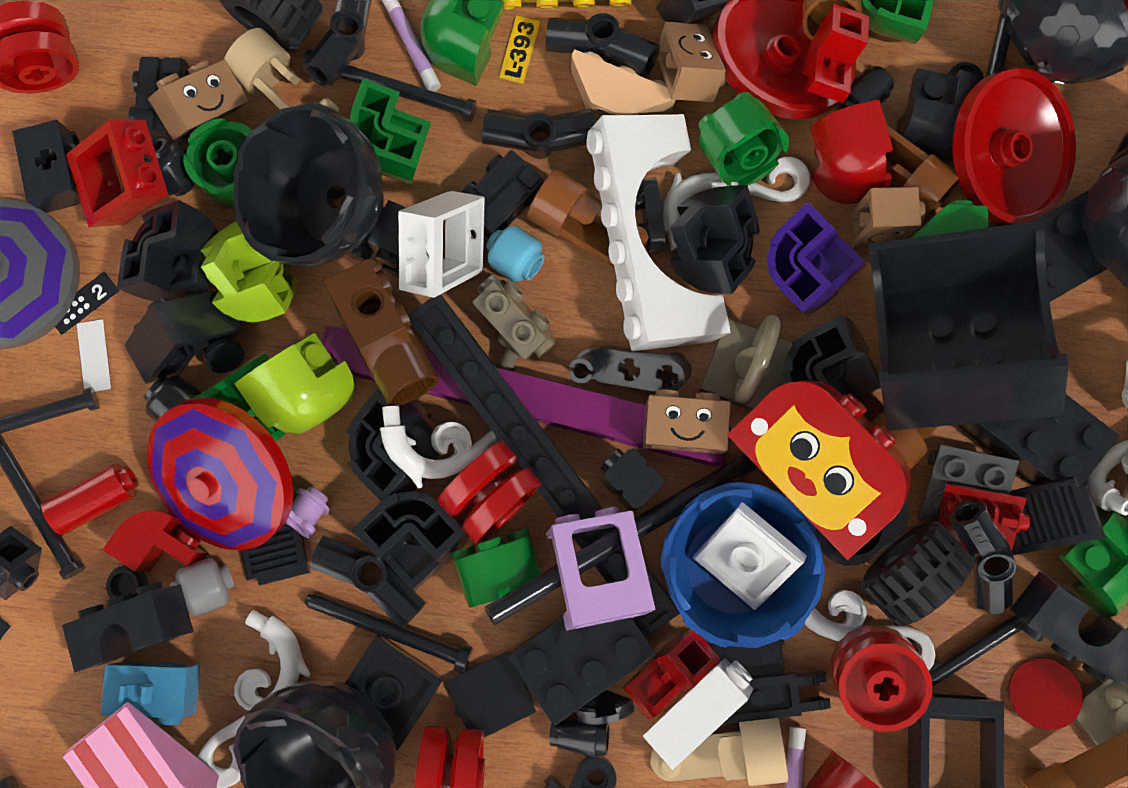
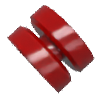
[0,0,80,94]
[437,441,542,545]
[830,625,932,732]
[414,725,485,788]

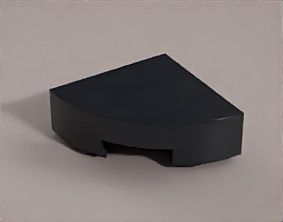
[576,690,634,725]

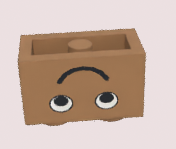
[657,22,726,102]
[148,59,249,141]
[850,187,925,249]
[643,390,730,454]

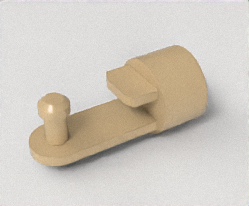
[224,28,339,114]
[650,718,788,786]

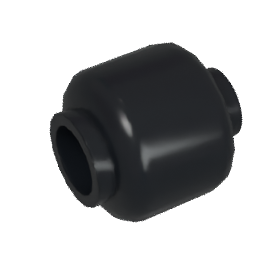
[144,138,194,197]
[144,375,202,421]

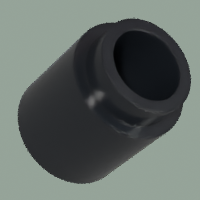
[837,66,894,110]

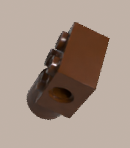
[323,259,439,406]

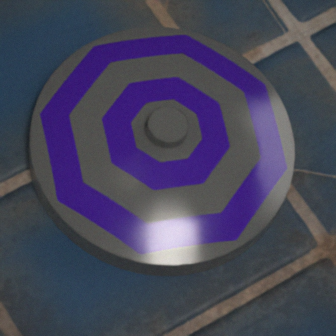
[0,199,80,349]

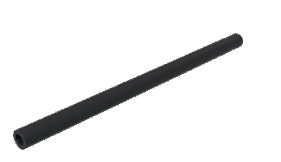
[484,453,758,625]

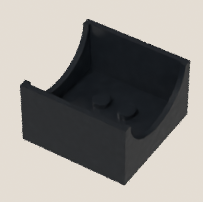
[869,220,1069,430]

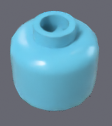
[486,225,545,283]

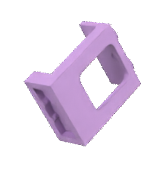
[546,507,655,631]

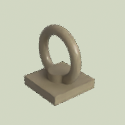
[699,315,793,411]
[1073,678,1128,747]

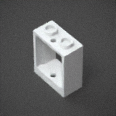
[399,191,485,298]
[643,658,753,770]

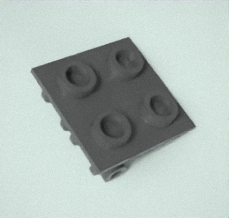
[918,444,1019,521]

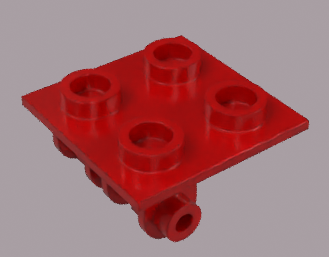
[936,483,1030,553]

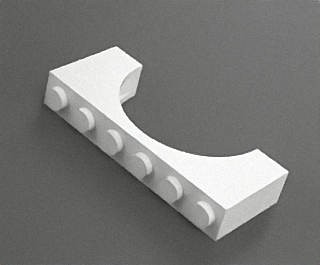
[587,114,731,351]

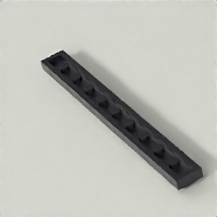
[408,294,680,636]

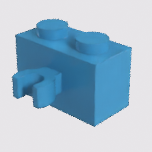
[100,661,201,725]

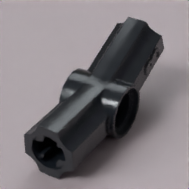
[303,0,372,87]
[546,13,660,76]
[481,108,596,159]
[949,500,1017,614]
[309,535,427,629]

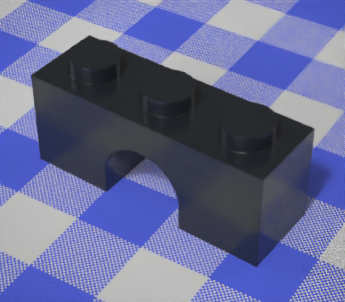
[1010,571,1128,684]
[62,581,194,673]

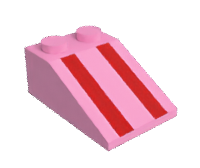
[63,702,219,788]

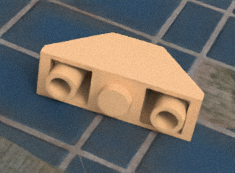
[571,49,676,121]

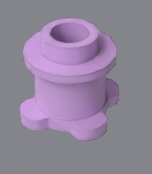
[285,487,330,538]

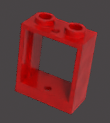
[66,120,168,228]

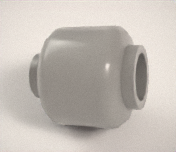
[170,558,235,617]

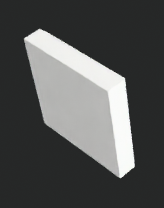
[692,502,807,610]

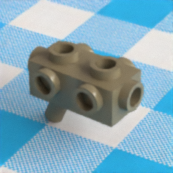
[472,274,556,371]

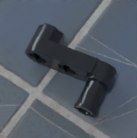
[569,345,692,392]

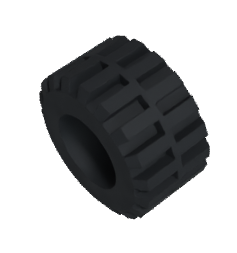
[220,0,322,50]
[861,520,974,627]

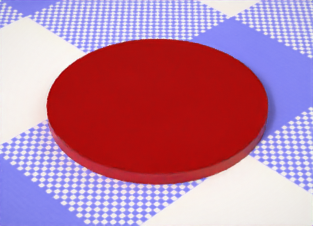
[1008,658,1083,730]

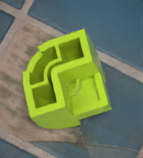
[201,221,298,323]
[234,333,355,436]

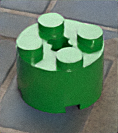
[698,92,789,186]
[183,119,252,209]
[451,528,542,608]

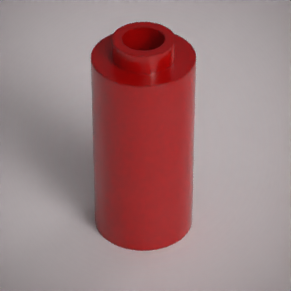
[41,463,139,536]

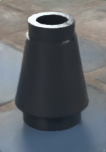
[549,719,610,759]

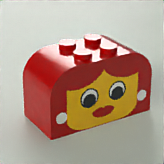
[727,380,911,560]

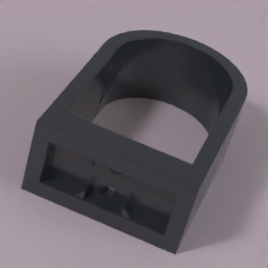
[908,693,1004,788]

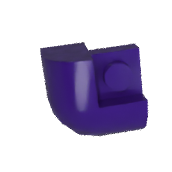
[767,202,866,315]

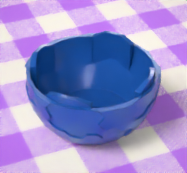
[660,482,826,648]

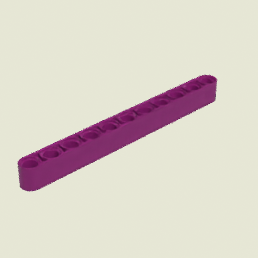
[321,326,732,467]

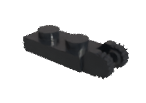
[723,672,831,725]

